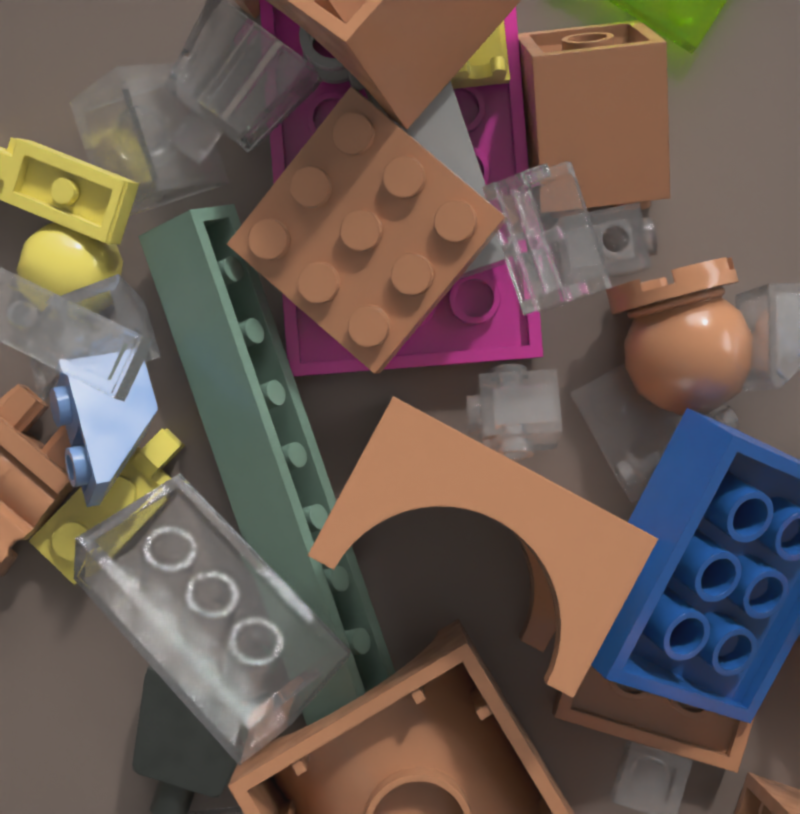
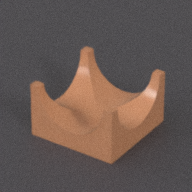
[307,396,658,698]

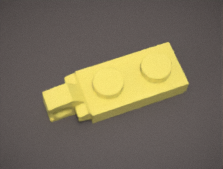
[0,137,140,245]
[29,428,185,585]

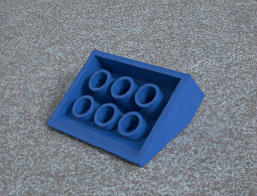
[591,408,800,724]

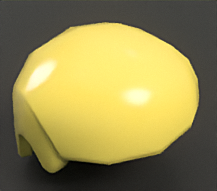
[17,222,123,318]

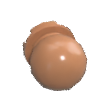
[606,257,753,416]

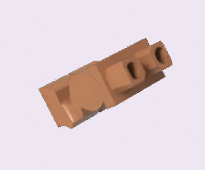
[0,384,75,577]

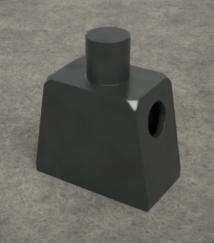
[132,656,271,814]

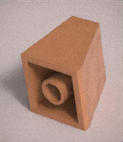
[518,20,670,219]

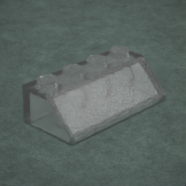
[74,473,351,766]

